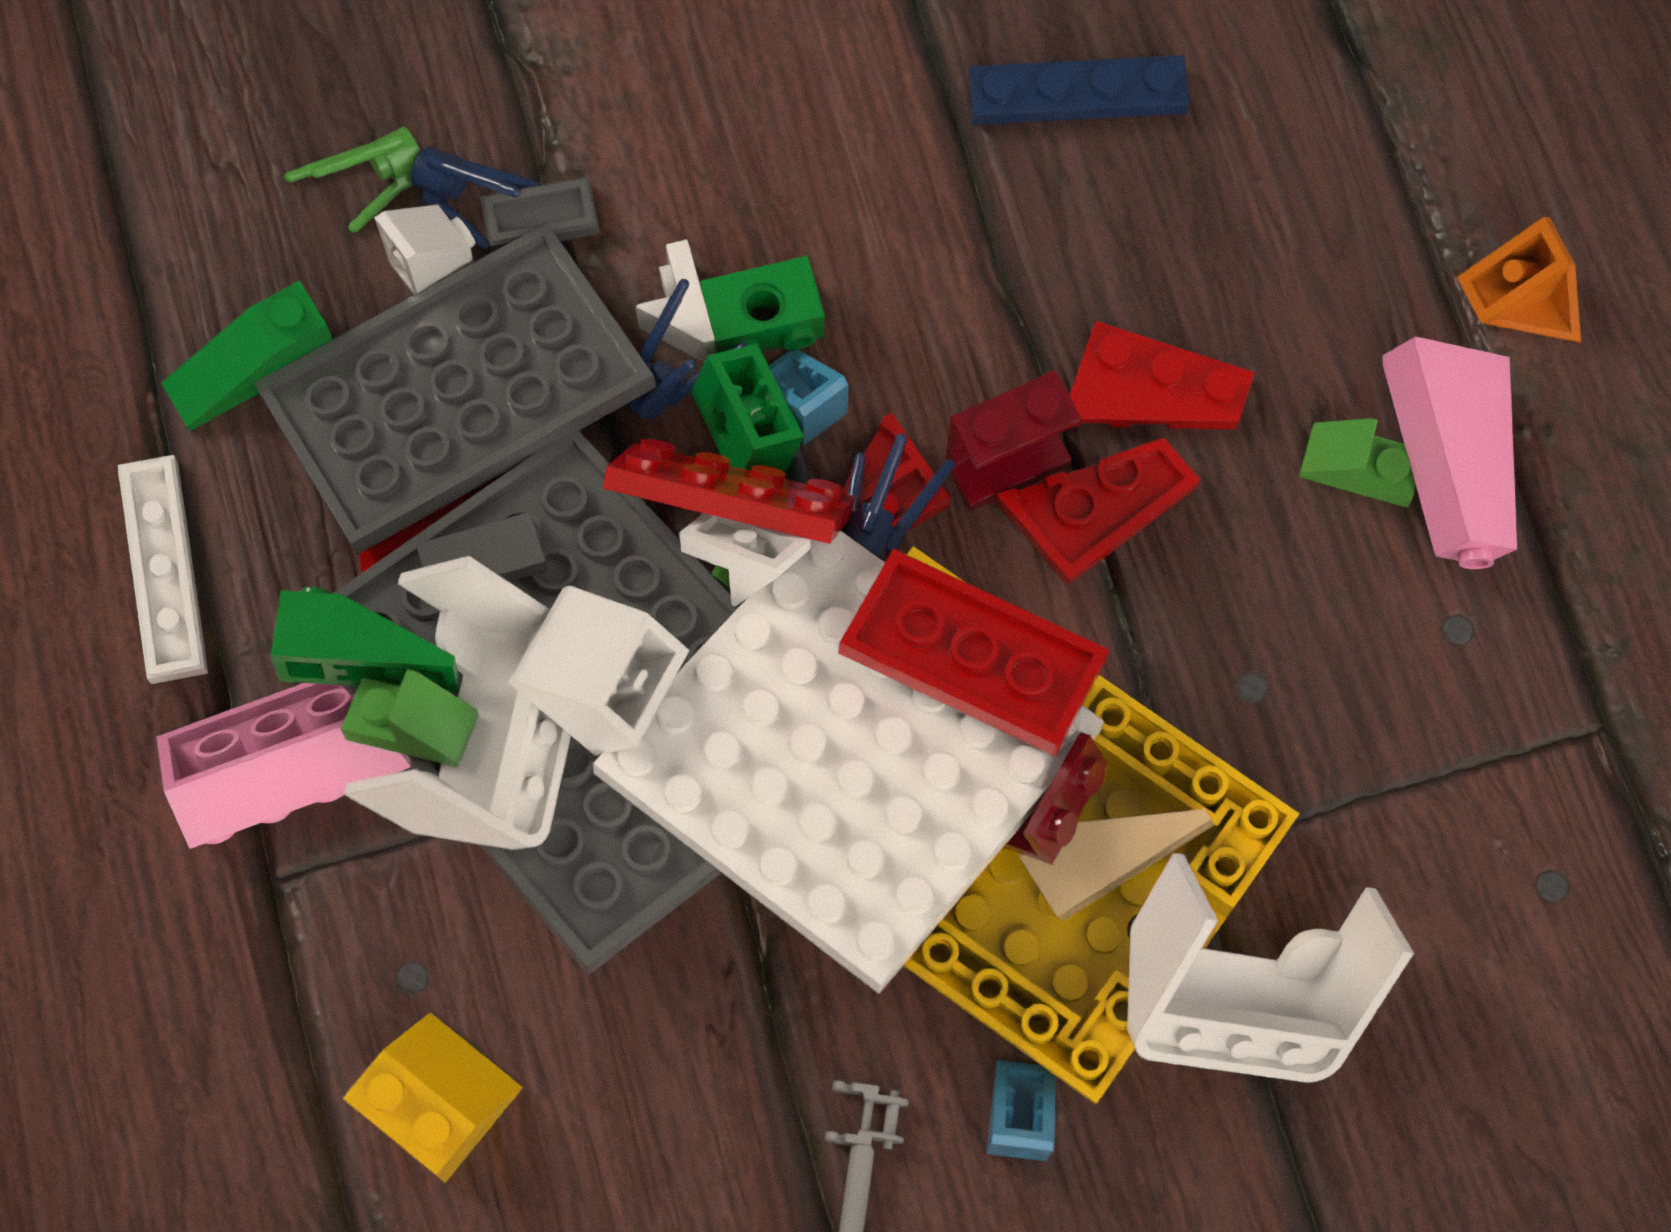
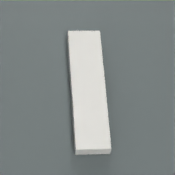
[117,455,208,684]

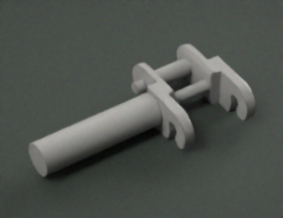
[824,1081,909,1232]

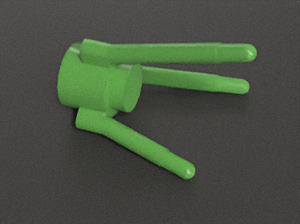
[285,126,421,233]

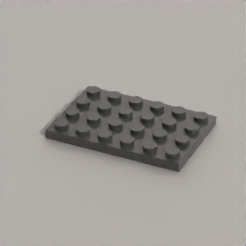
[254,223,656,555]

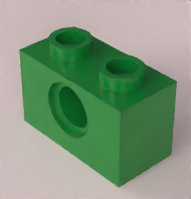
[699,255,825,353]

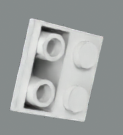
[509,586,689,756]

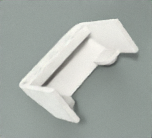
[344,556,571,850]
[1127,853,1414,1082]

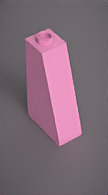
[1383,336,1517,569]

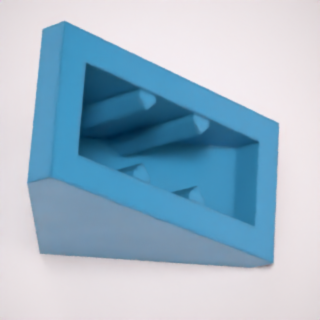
[769,349,849,446]
[986,1060,1056,1161]

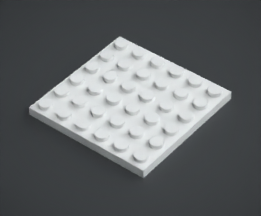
[593,531,1104,993]

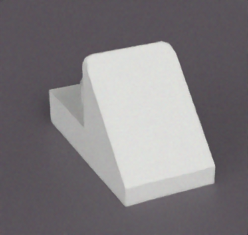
[636,239,716,362]
[680,513,811,606]

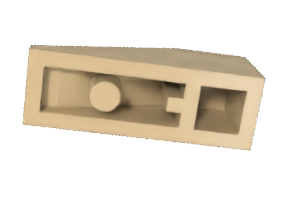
[1019,809,1213,922]

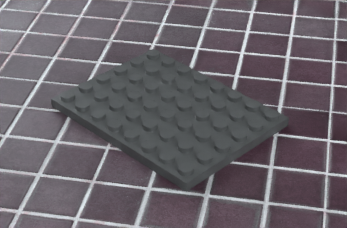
[333,430,740,975]

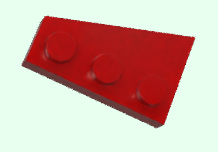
[1069,321,1255,430]
[995,438,1200,586]

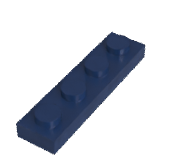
[968,55,1189,125]

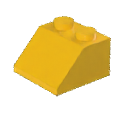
[343,1012,523,1183]

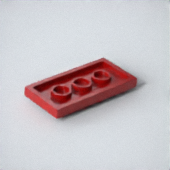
[603,439,855,544]
[838,549,1110,757]

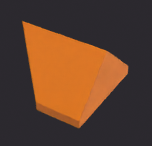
[1457,216,1581,343]

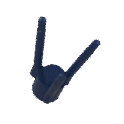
[411,146,541,250]
[627,279,748,420]
[841,433,955,560]

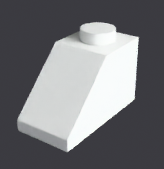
[374,205,475,295]

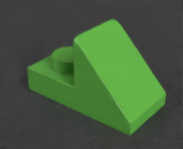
[1299,418,1416,508]
[341,670,479,767]

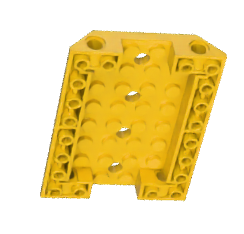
[903,546,1299,1105]

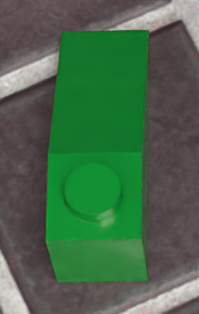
[161,280,333,432]
[271,587,460,693]

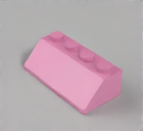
[157,683,411,849]

